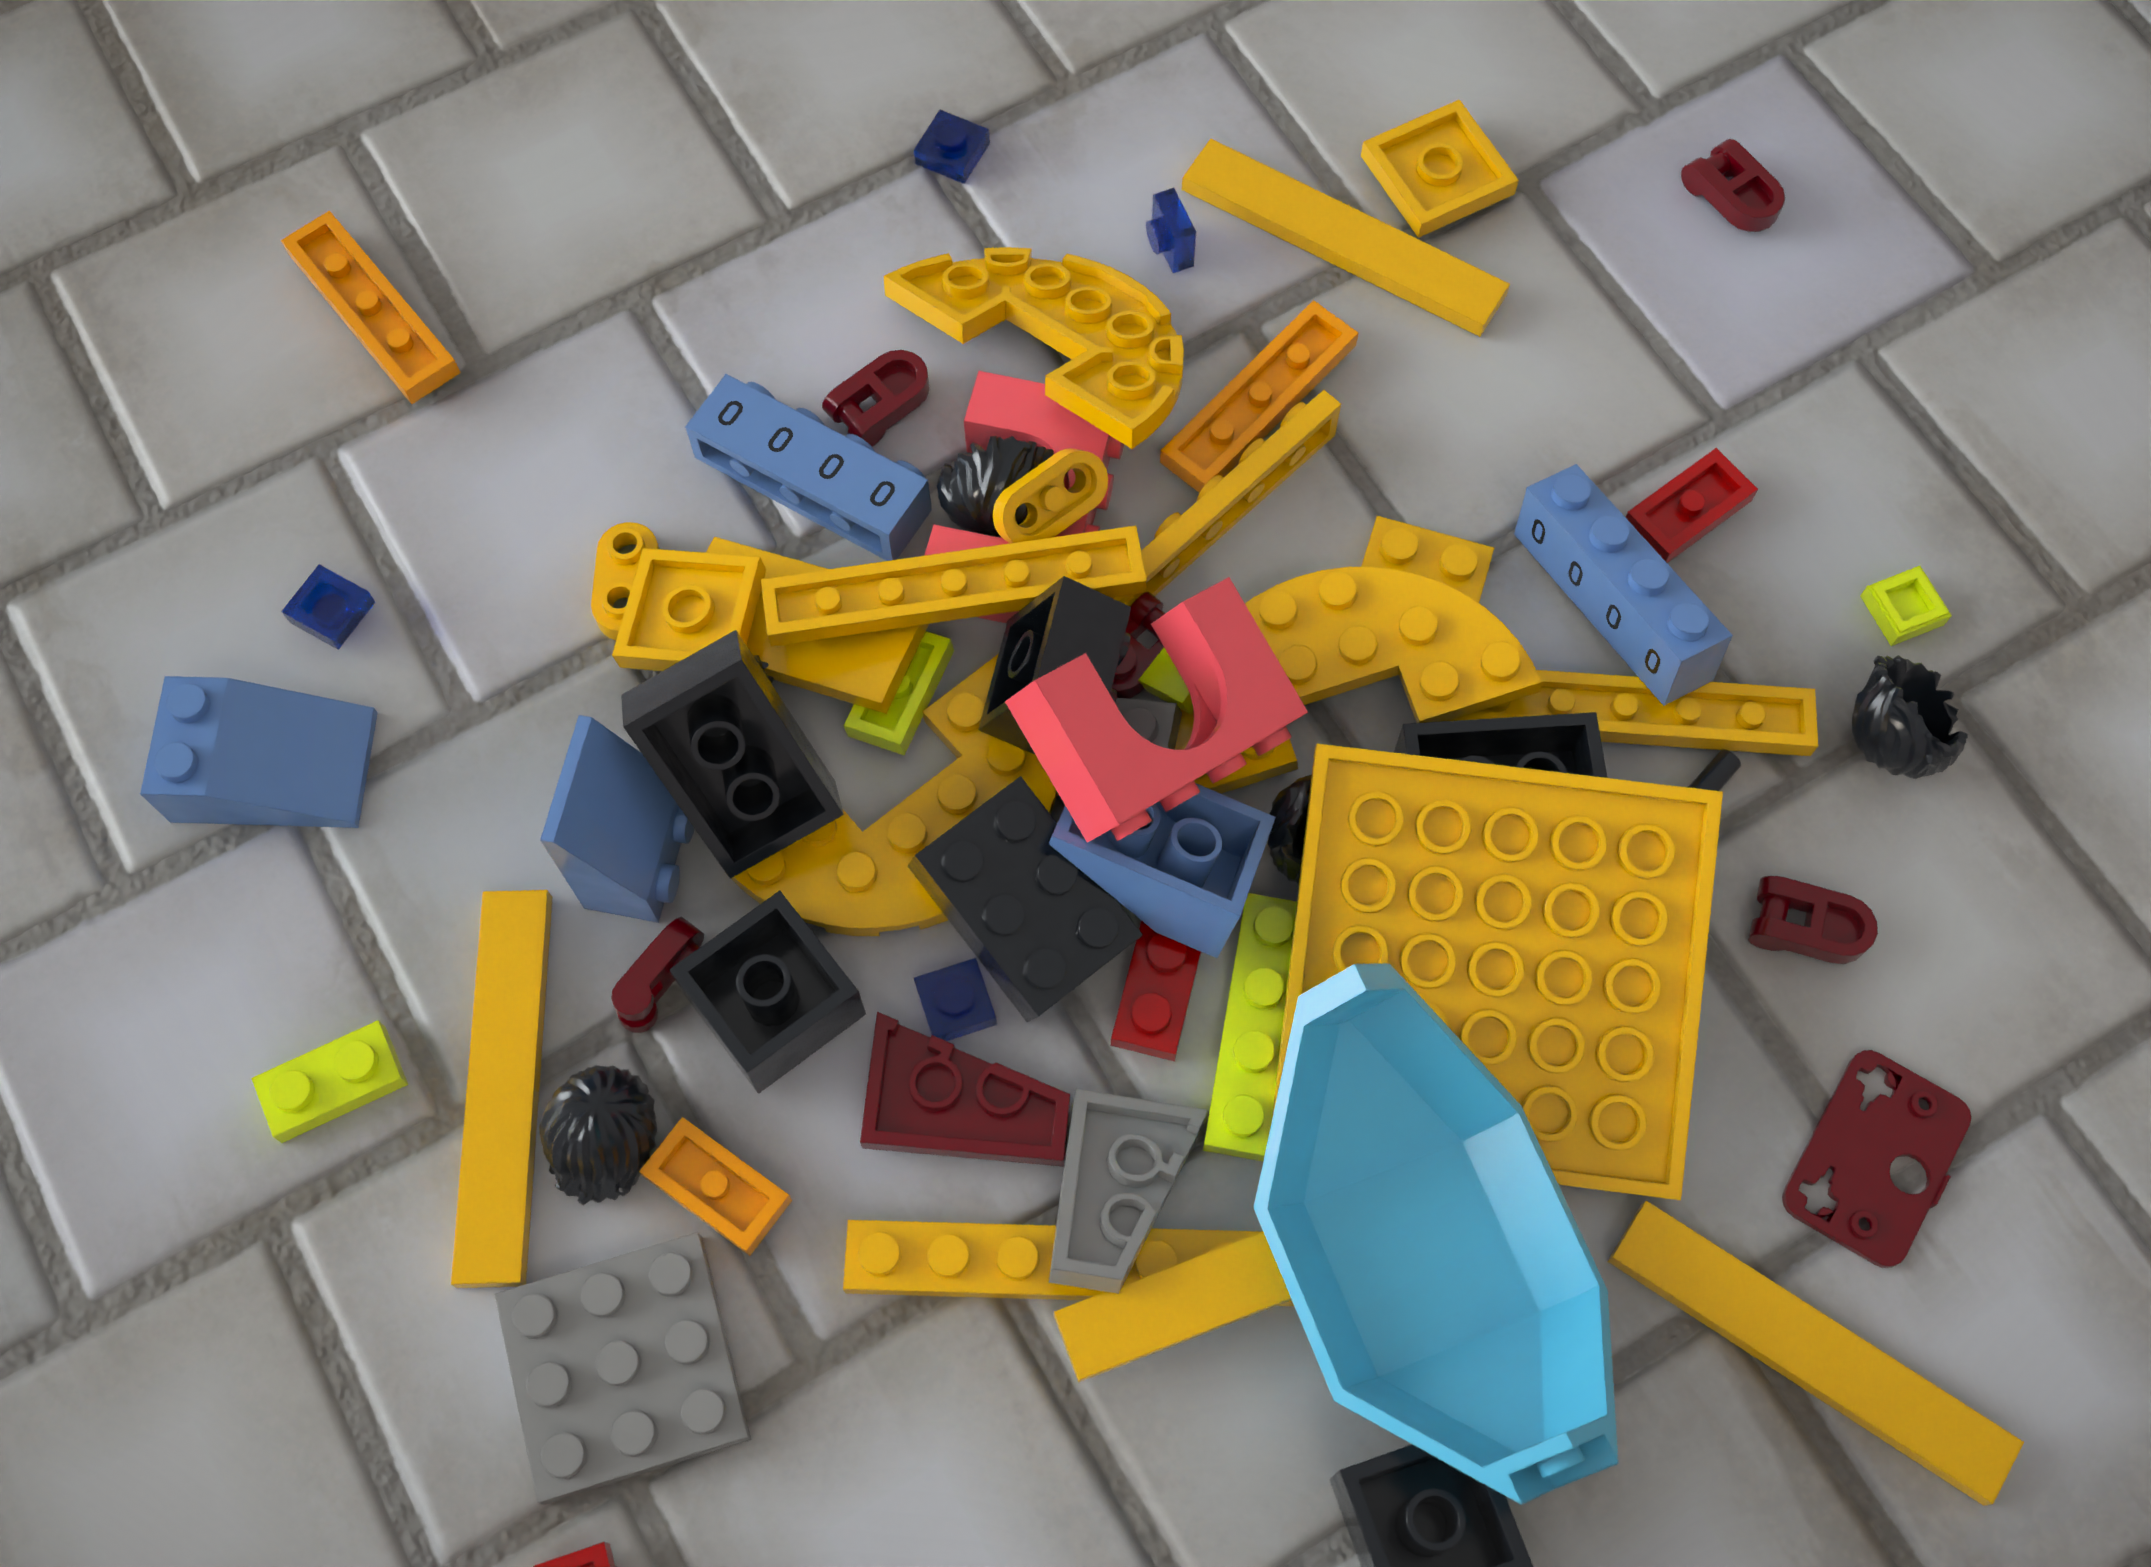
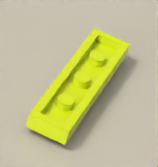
[1203,893,1297,1162]

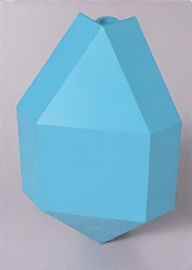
[1254,963,1619,1505]

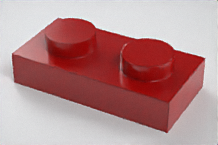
[1625,448,1758,563]
[1111,920,1202,1062]

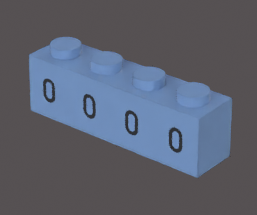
[685,374,932,561]
[1514,464,1733,706]

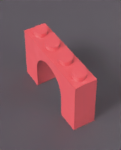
[924,371,1124,623]
[1005,577,1308,843]

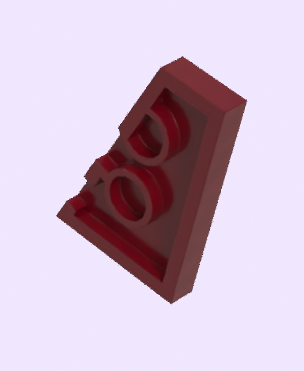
[860,1011,1070,1167]

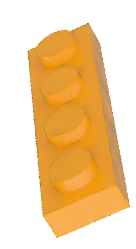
[281,210,461,404]
[1160,300,1359,493]

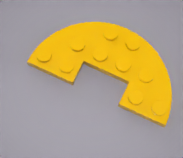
[884,247,1184,449]
[1175,566,1542,794]
[725,654,1058,936]

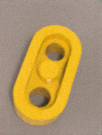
[993,448,1108,543]
[591,522,660,640]

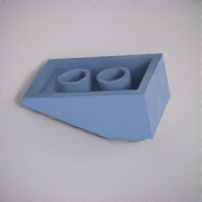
[140,676,378,828]
[540,715,695,923]
[1049,783,1276,958]

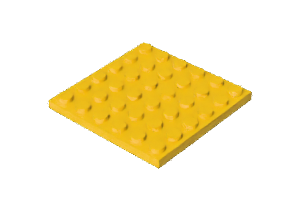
[1272,743,1723,1200]

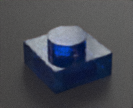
[914,109,990,184]
[1146,188,1196,273]
[281,564,375,650]
[914,958,997,1041]

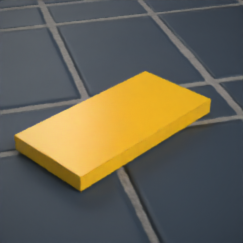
[706,537,929,714]

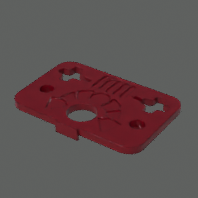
[1782,1050,1972,1268]

